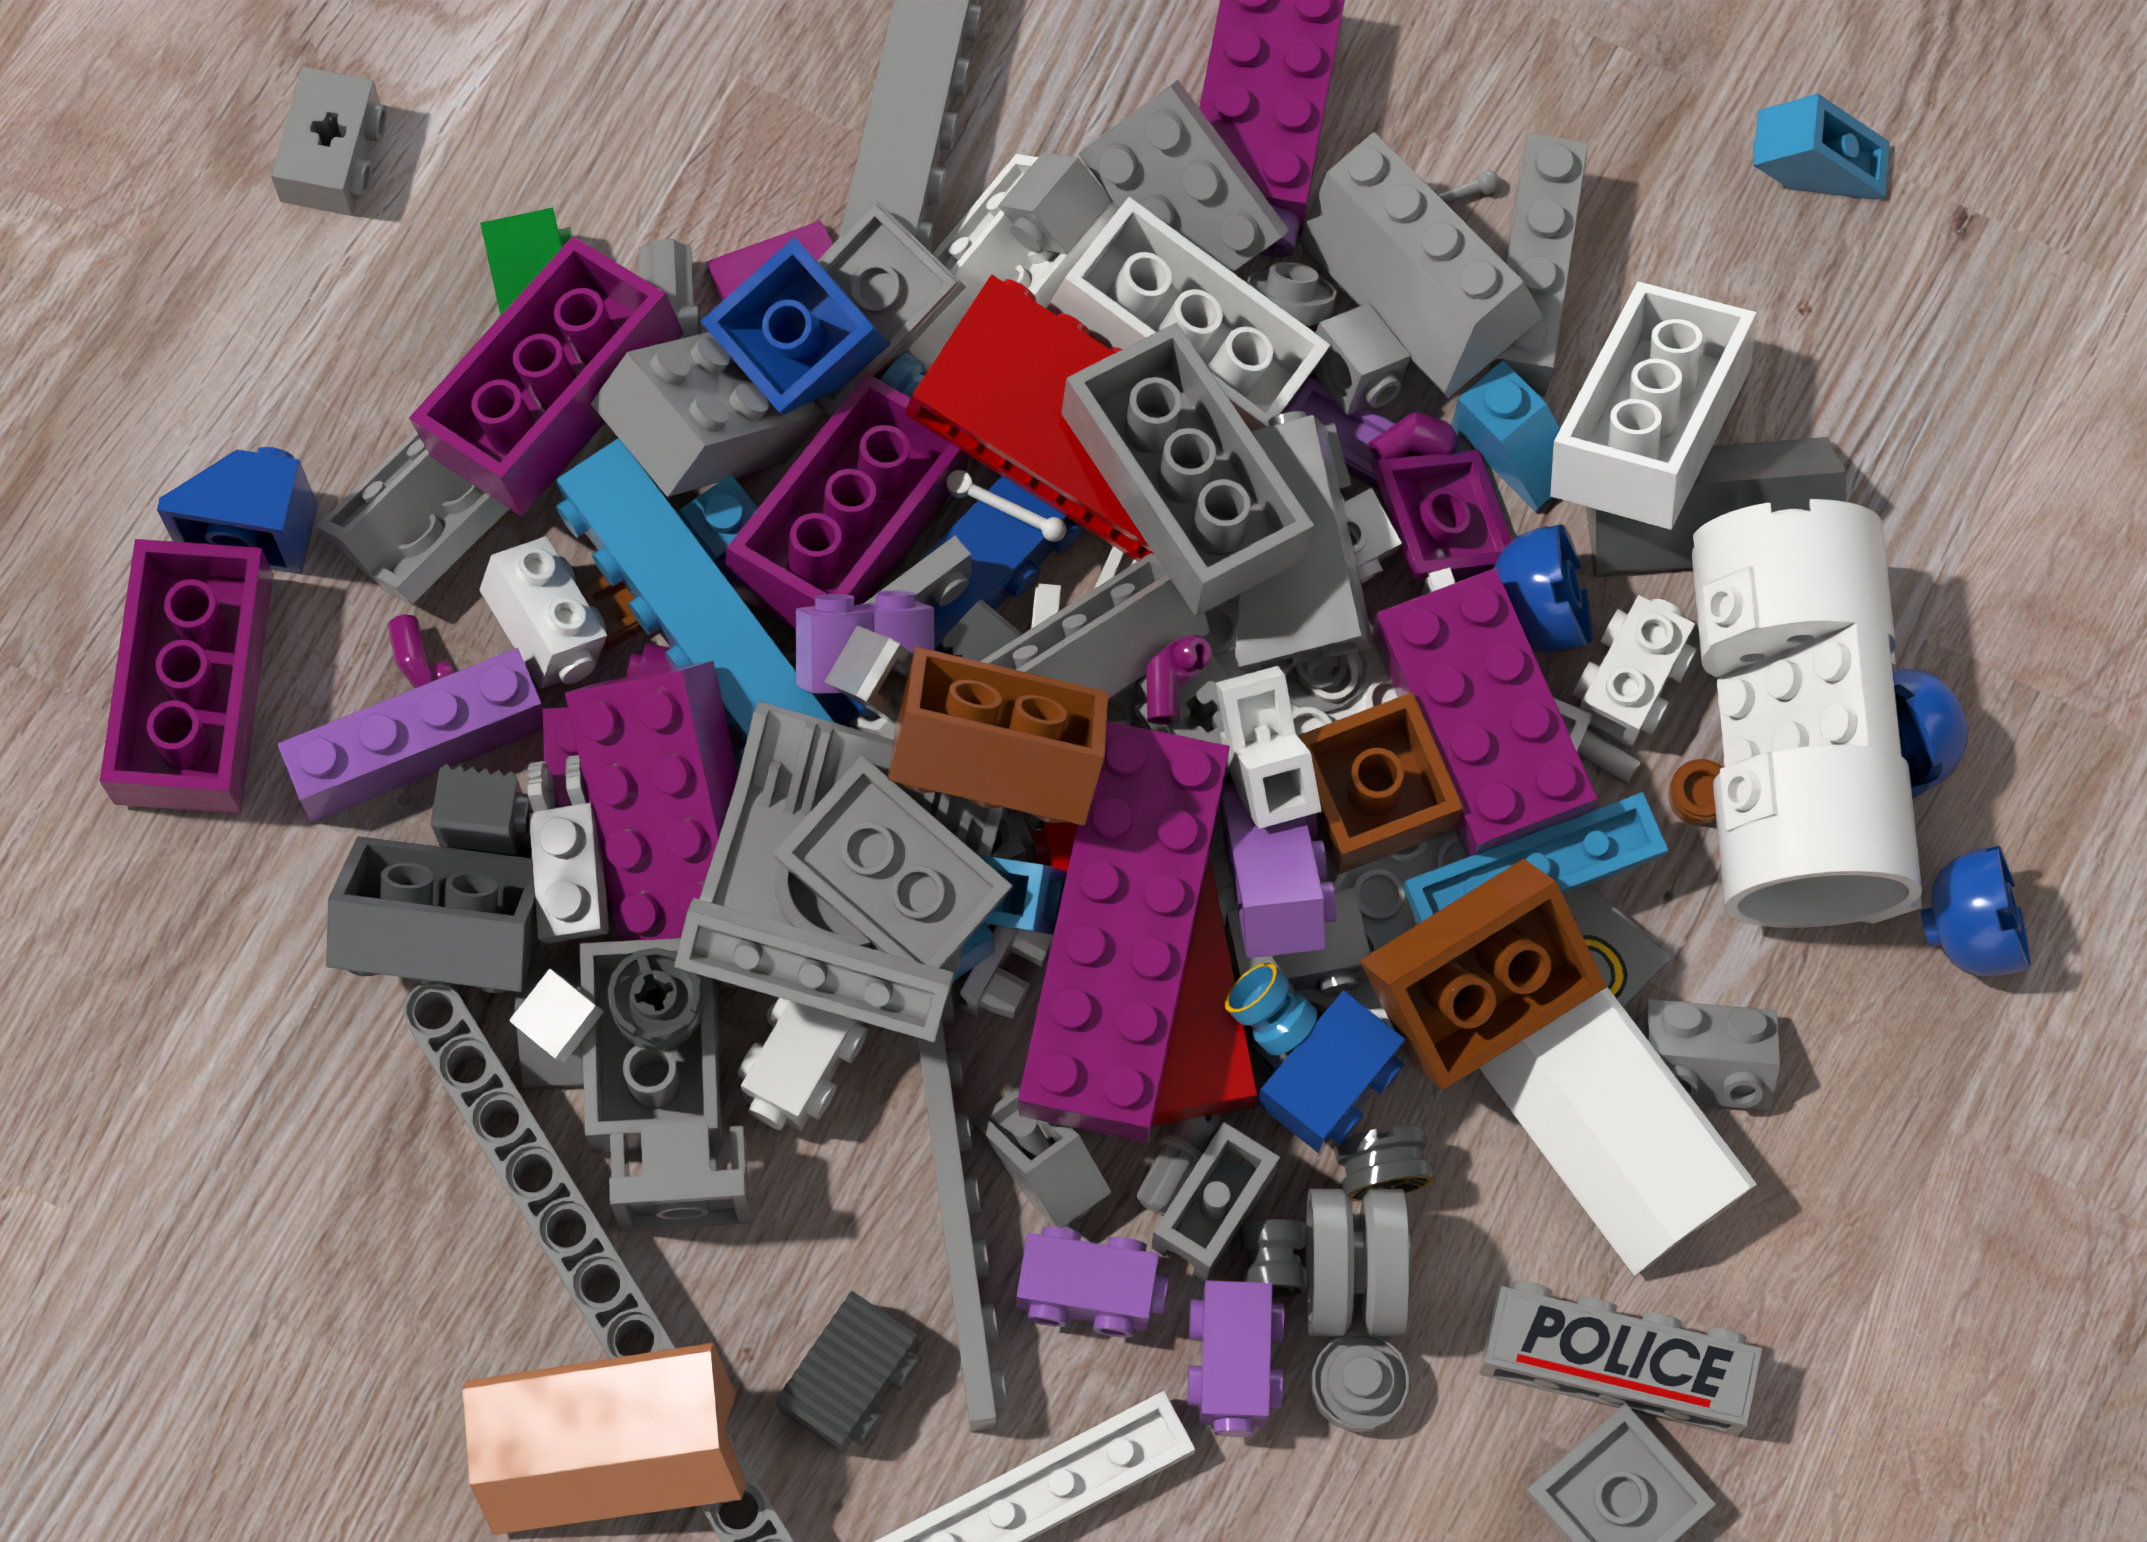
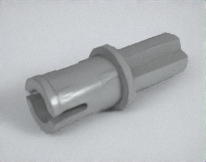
[1137,1113,1228,1215]

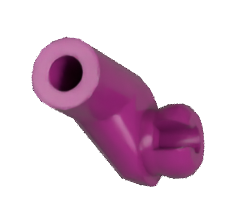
[1146,635,1212,725]

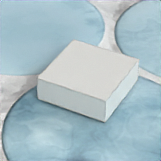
[509,969,604,1063]

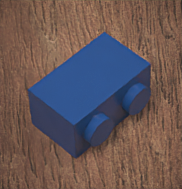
[1257,990,1406,1153]

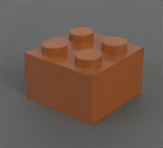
[1298,692,1463,875]

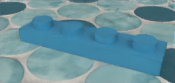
[1402,792,1668,924]

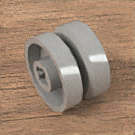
[1305,1189,1412,1336]

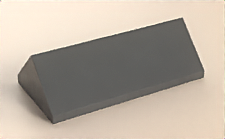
[1586,437,1846,577]

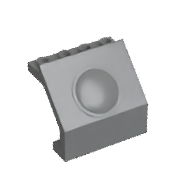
[674,701,1004,1042]

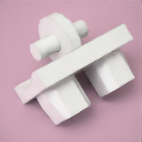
[960,923,1054,1019]

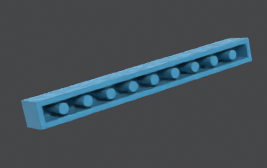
[556,438,994,981]

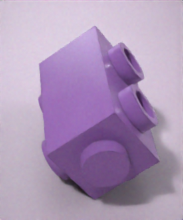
[1016,1226,1169,1338]
[1187,1281,1284,1437]

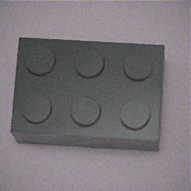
[326,836,541,993]

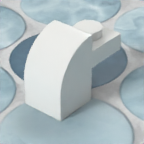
[1216,666,1322,829]

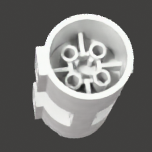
[1692,499,1922,928]

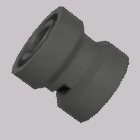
[1240,1219,1309,1298]

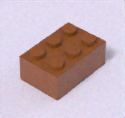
[888,646,1108,826]
[1359,858,1607,1091]

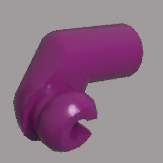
[1368,412,1458,461]
[388,614,455,689]

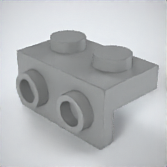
[1644,999,1780,1110]

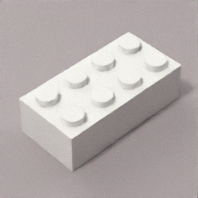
[1046,197,1331,432]
[1550,281,1757,530]

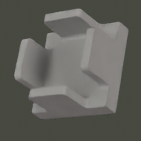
[609,1119,752,1232]

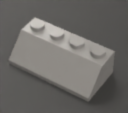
[1299,132,1544,399]

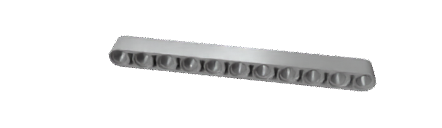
[404,983,794,1542]

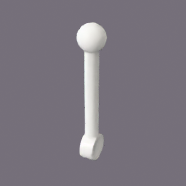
[947,470,1067,542]

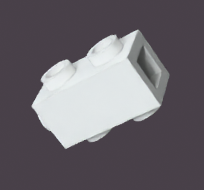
[479,536,607,689]
[1573,595,1697,749]
[737,998,869,1131]

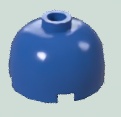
[1494,524,1593,653]
[1892,668,1968,799]
[1921,845,2031,977]

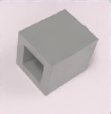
[998,152,1112,254]

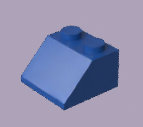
[700,237,891,415]
[157,447,318,575]

